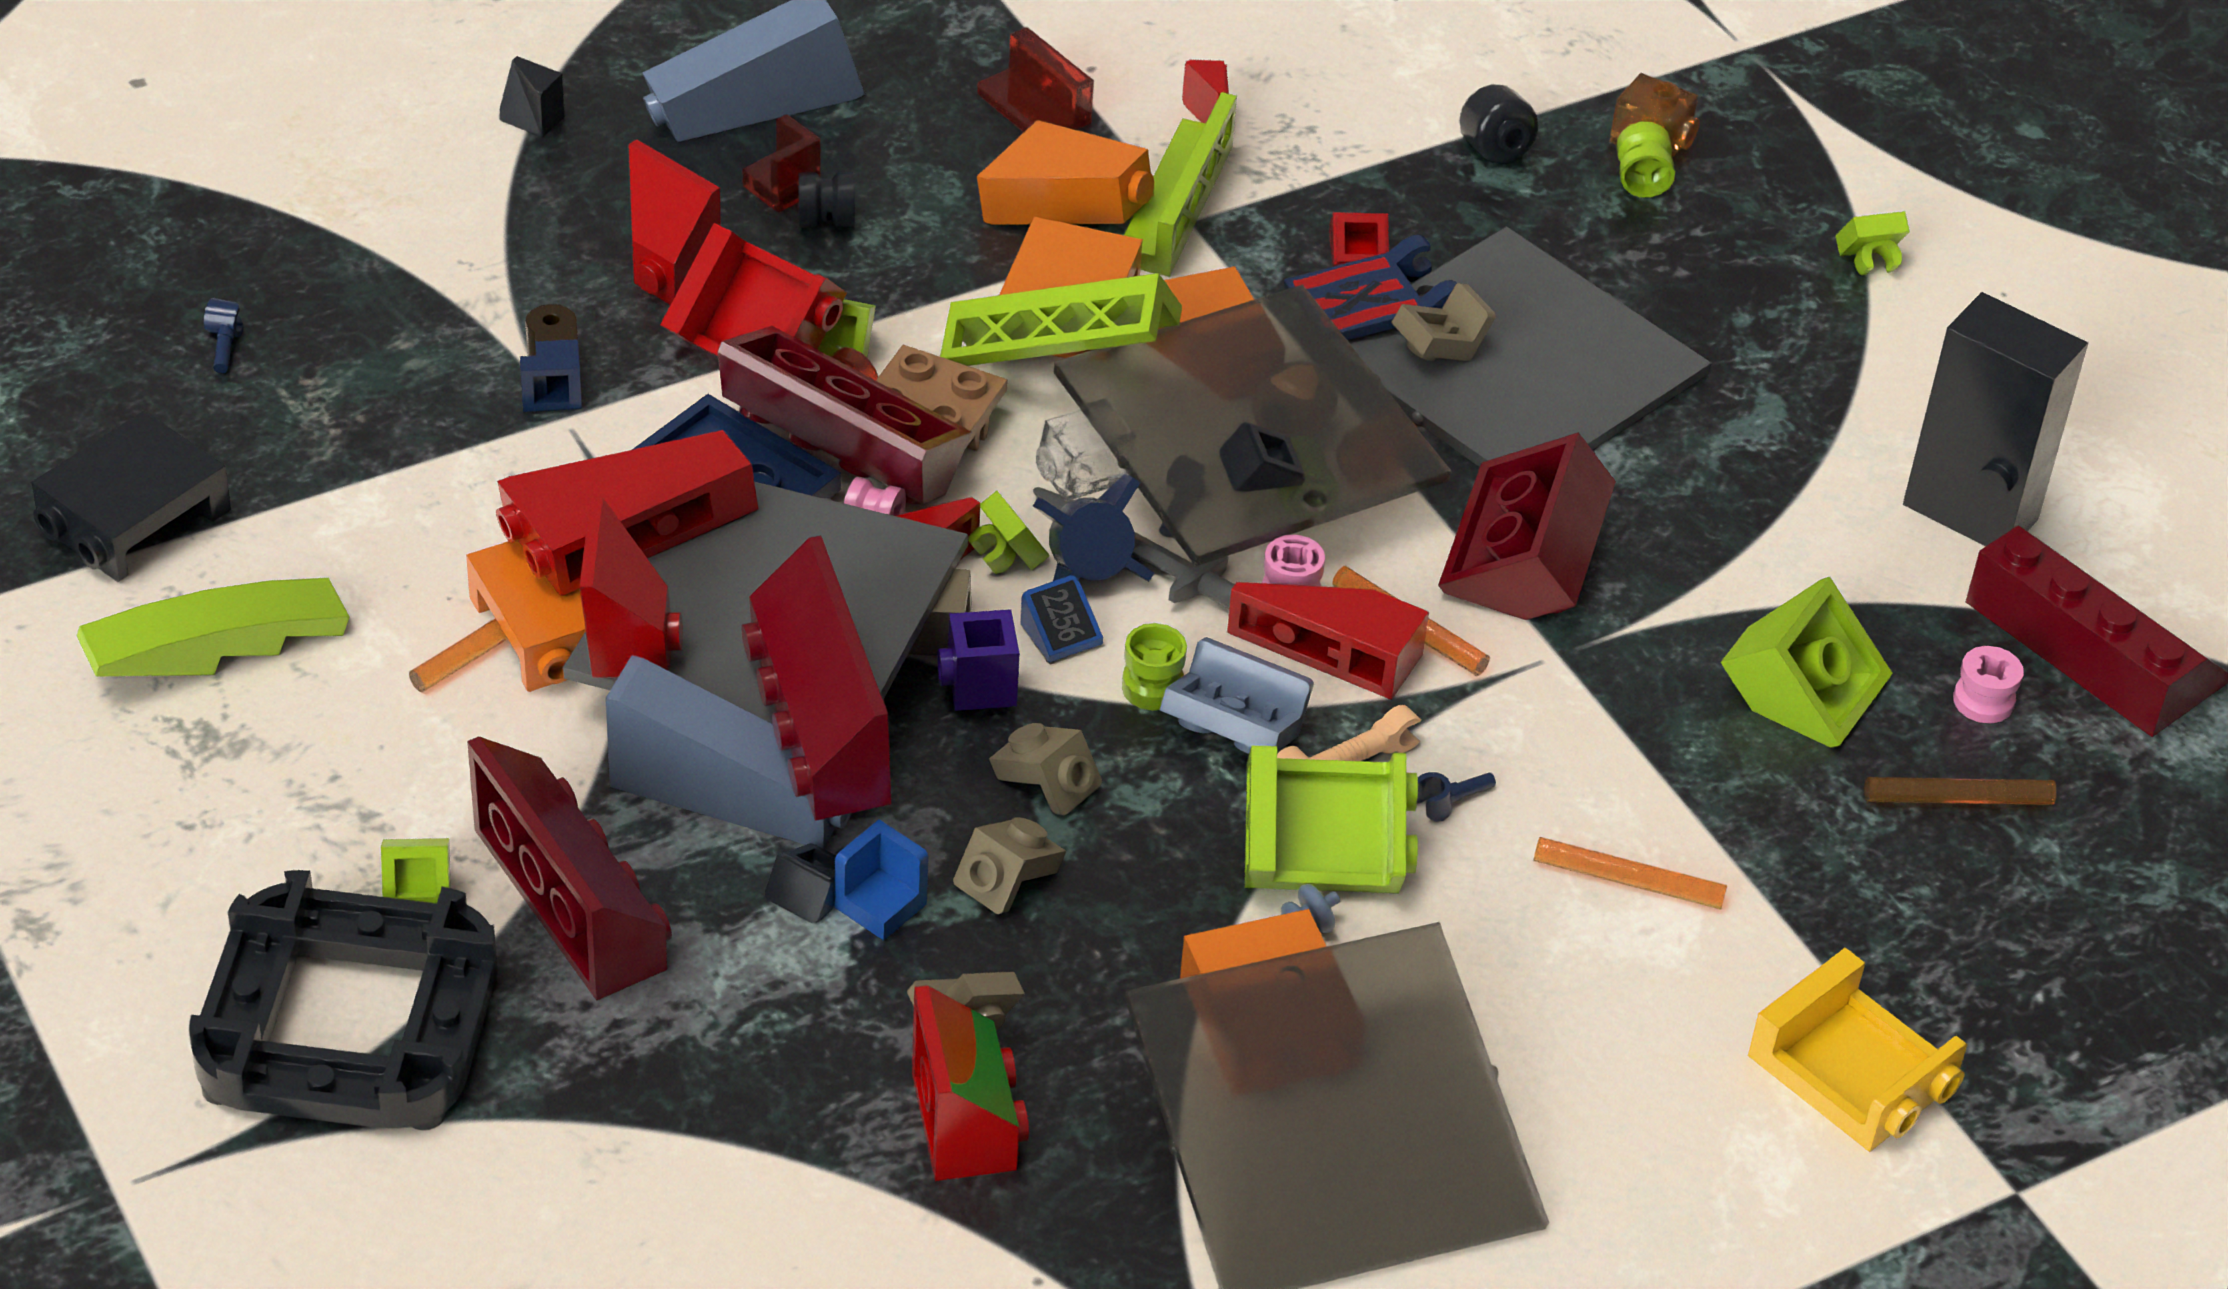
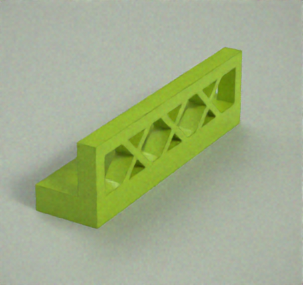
[1124,92,1237,277]
[940,273,1182,366]

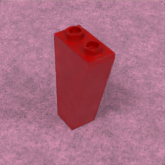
[496,430,758,596]

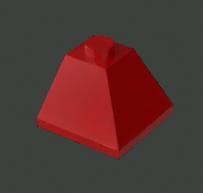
[629,139,721,305]
[579,497,683,678]

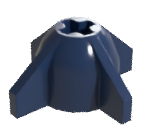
[1033,474,1154,582]

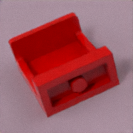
[660,223,847,357]

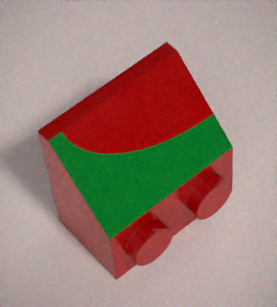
[912,985,1029,1181]

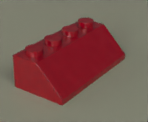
[718,326,972,505]
[1965,525,2228,737]
[741,535,891,821]
[467,736,672,1001]

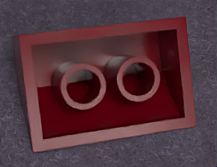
[1438,432,1616,620]

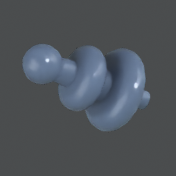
[1281,884,1341,934]

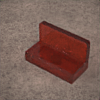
[977,27,1094,132]

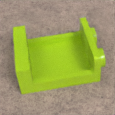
[1245,745,1418,894]

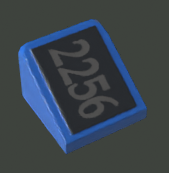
[1020,575,1103,663]

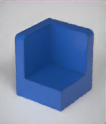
[835,819,928,941]

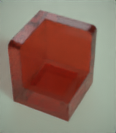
[743,114,821,213]

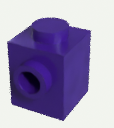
[937,609,1020,711]

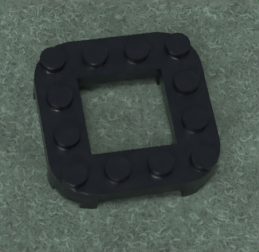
[189,870,497,1130]

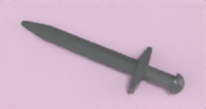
[1033,487,1235,608]

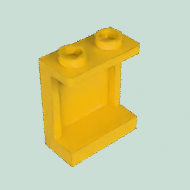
[1748,948,1967,1152]

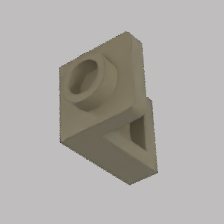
[1391,283,1496,361]
[989,723,1102,815]
[953,817,1066,914]
[907,972,1025,1030]

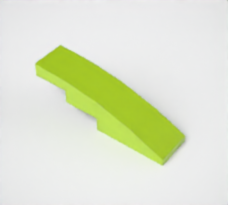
[76,578,350,677]

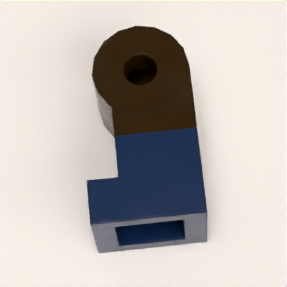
[520,304,582,412]

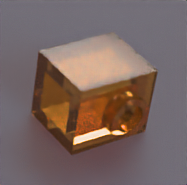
[1610,73,1700,158]

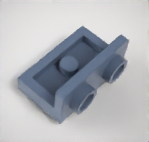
[1160,637,1314,754]

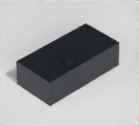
[1902,292,2089,546]

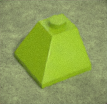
[1720,577,1893,748]

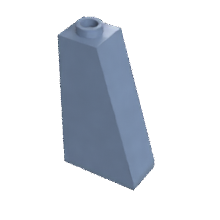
[643,0,865,142]
[606,655,851,849]

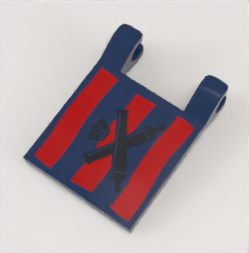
[1284,235,1457,347]

